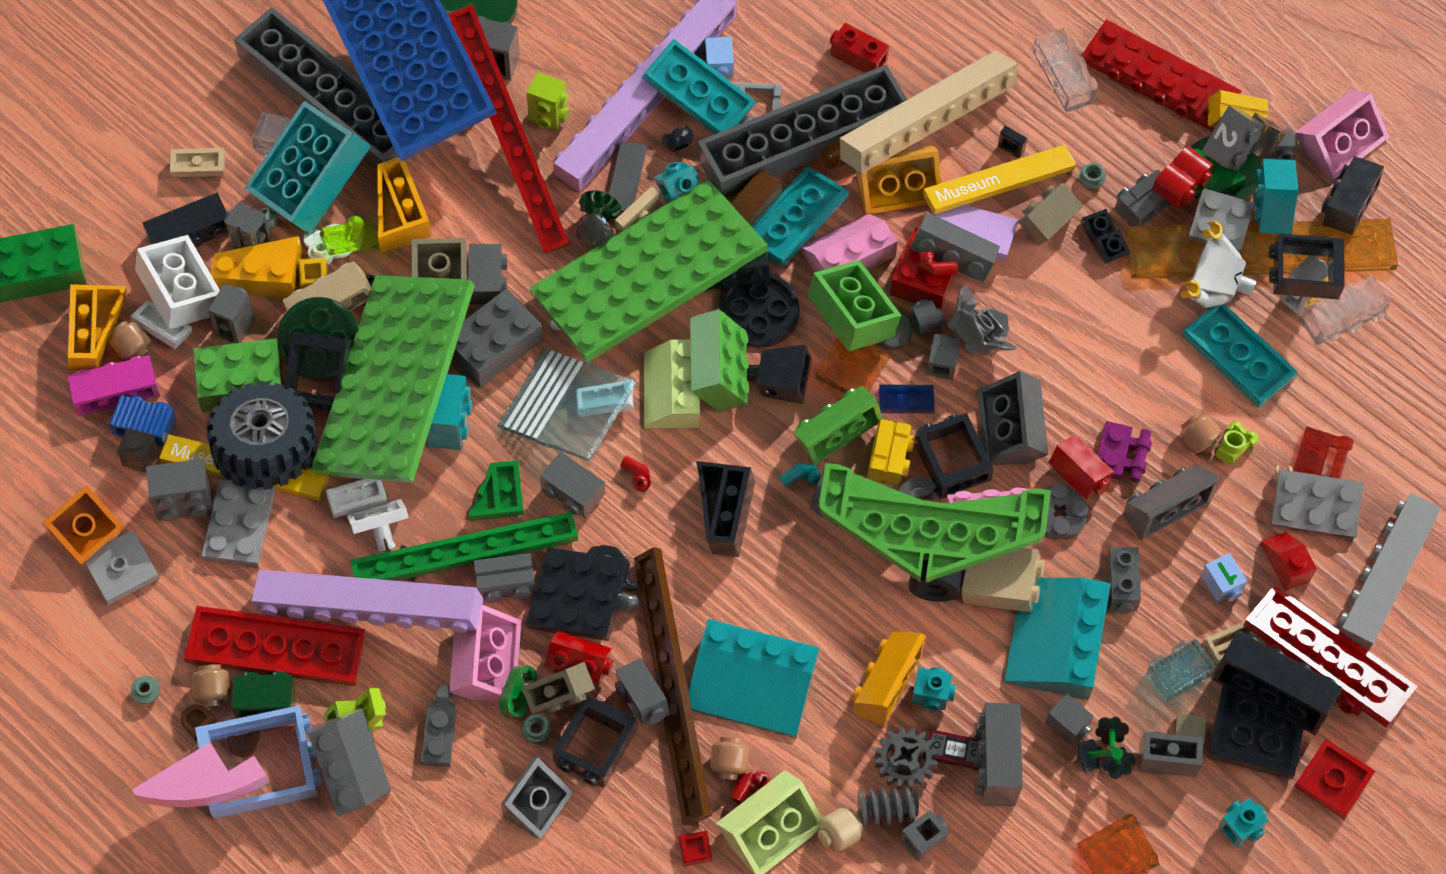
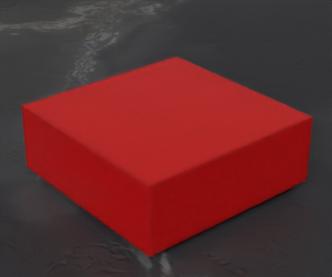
[678,830,713,867]

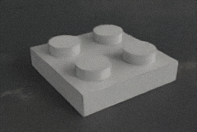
[1188,188,1255,253]

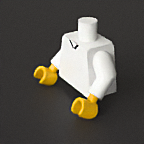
[1181,221,1256,308]

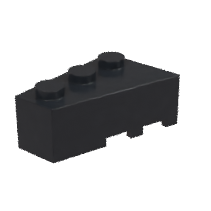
[696,461,755,557]

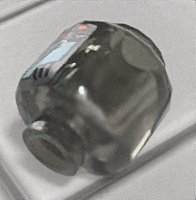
[575,213,614,252]

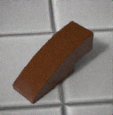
[731,169,782,226]

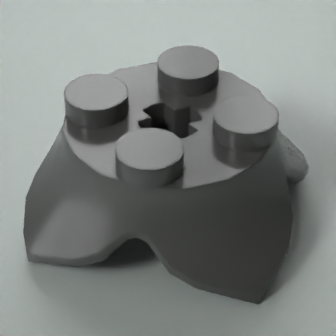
[947,285,1016,356]

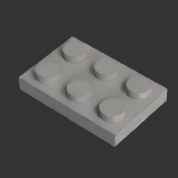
[1271,469,1364,538]
[202,479,276,567]

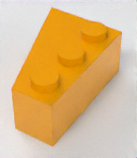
[378,157,432,254]
[211,236,303,298]
[68,284,126,373]

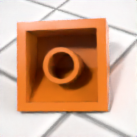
[41,485,125,565]

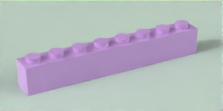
[251,570,483,633]

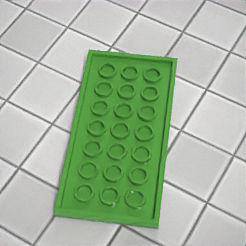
[529,179,769,363]
[311,275,475,483]

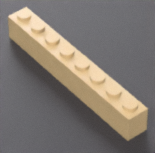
[840,50,1018,173]

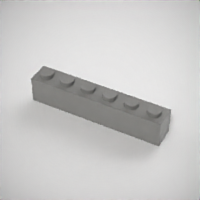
[1336,493,1442,652]

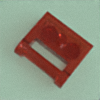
[1293,426,1354,479]

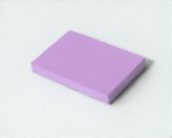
[936,205,1019,262]

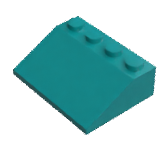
[244,101,371,234]
[1004,578,1111,700]
[688,619,819,738]

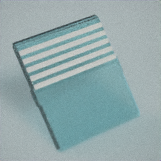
[497,349,637,461]

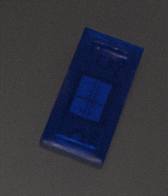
[878,384,935,414]

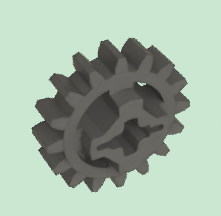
[875,726,938,791]

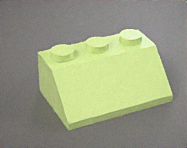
[644,340,700,428]
[716,770,822,874]

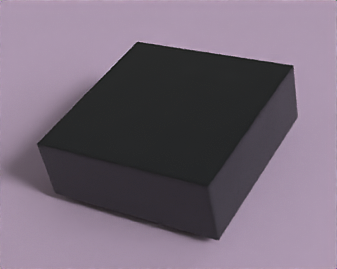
[998,126,1028,158]

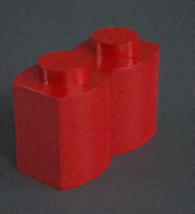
[1152,146,1213,208]

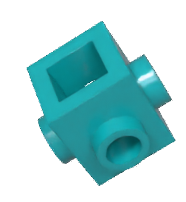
[654,162,699,202]
[911,667,956,711]
[1218,798,1269,849]

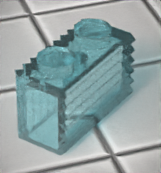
[1146,639,1216,703]

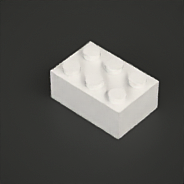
[135,235,220,329]

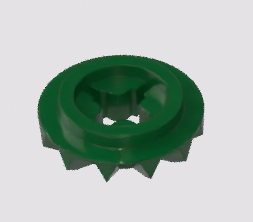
[579,190,621,222]

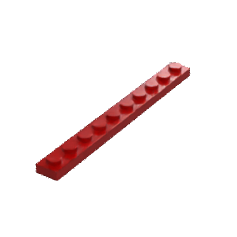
[448,5,570,255]

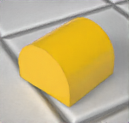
[298,257,328,288]

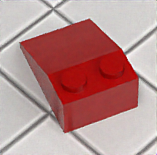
[890,227,955,310]

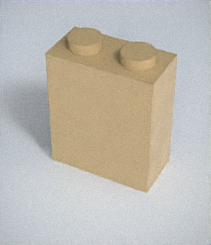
[961,548,1044,613]

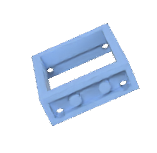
[195,705,322,819]

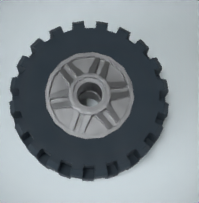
[207,382,317,490]

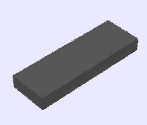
[609,141,647,215]

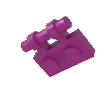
[1097,421,1152,483]

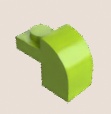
[323,688,386,733]

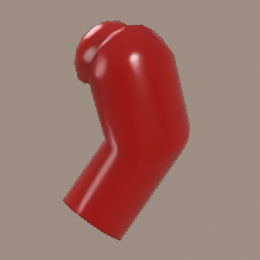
[918,251,958,276]
[620,455,651,492]
[730,770,770,804]

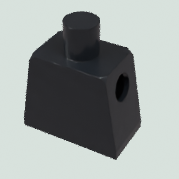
[747,345,812,404]

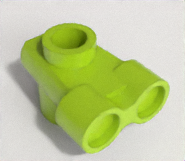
[1215,421,1259,465]

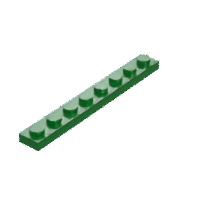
[350,512,578,581]

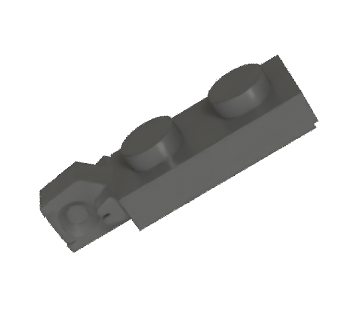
[421,685,457,767]

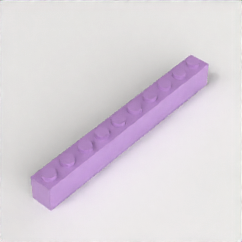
[553,0,737,193]

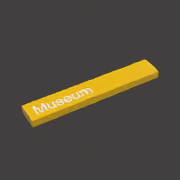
[923,144,1076,215]
[159,434,329,501]

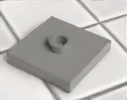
[85,530,160,605]

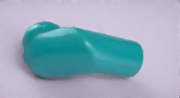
[779,463,821,488]

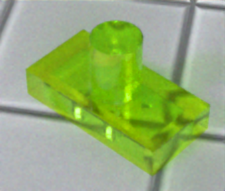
[319,216,379,256]

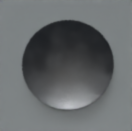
[719,273,800,348]

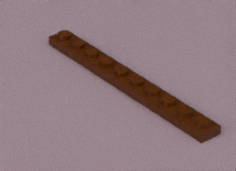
[634,547,712,826]

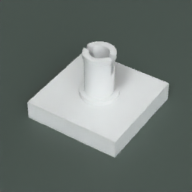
[347,499,409,551]

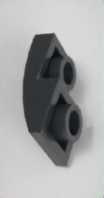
[1080,209,1130,264]

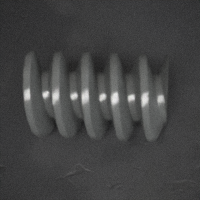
[857,787,919,826]

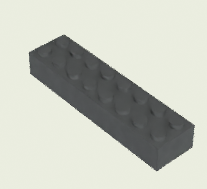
[234,7,398,171]
[698,64,908,197]

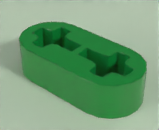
[498,665,538,718]

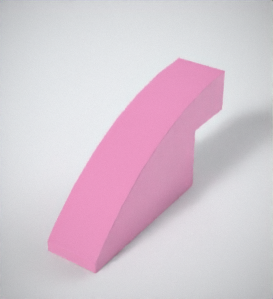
[132,743,270,807]

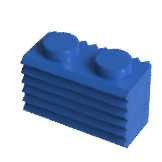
[109,395,176,447]

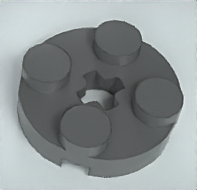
[1044,483,1089,540]

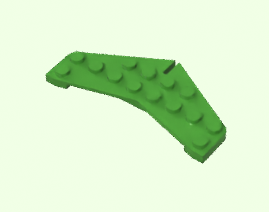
[819,463,1051,583]

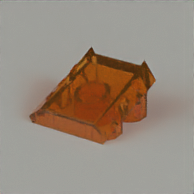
[1077,813,1160,874]

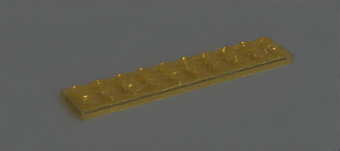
[1125,219,1398,279]

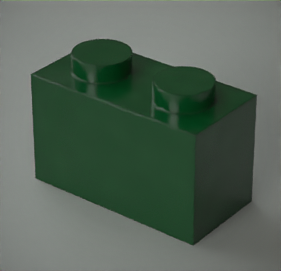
[232,672,295,719]

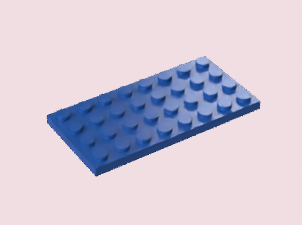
[323,0,497,162]

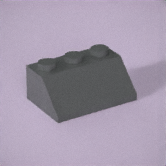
[977,371,1049,465]
[1123,465,1220,541]
[306,708,391,816]

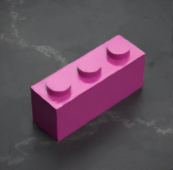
[67,355,160,416]

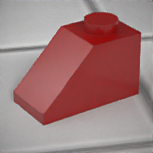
[1260,532,1317,591]

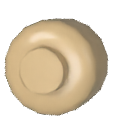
[818,808,863,852]

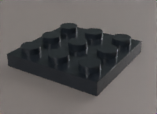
[526,547,630,641]
[1207,685,1304,780]

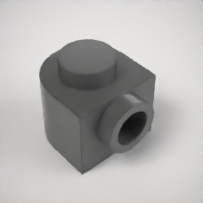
[1267,129,1298,160]
[909,299,944,337]

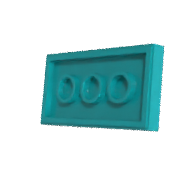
[642,39,756,134]
[751,166,849,267]
[1181,304,1298,408]

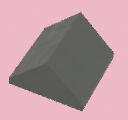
[501,756,574,839]

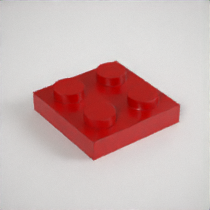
[1294,739,1376,819]

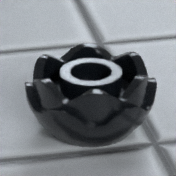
[661,125,693,152]

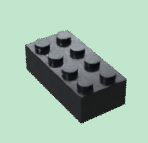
[1212,630,1343,736]

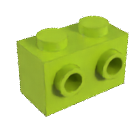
[526,72,570,131]

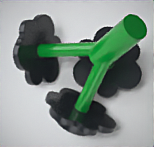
[1077,716,1136,779]

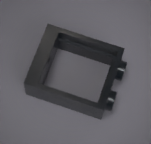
[1269,233,1345,300]
[285,331,352,410]
[914,413,994,499]
[552,694,638,788]

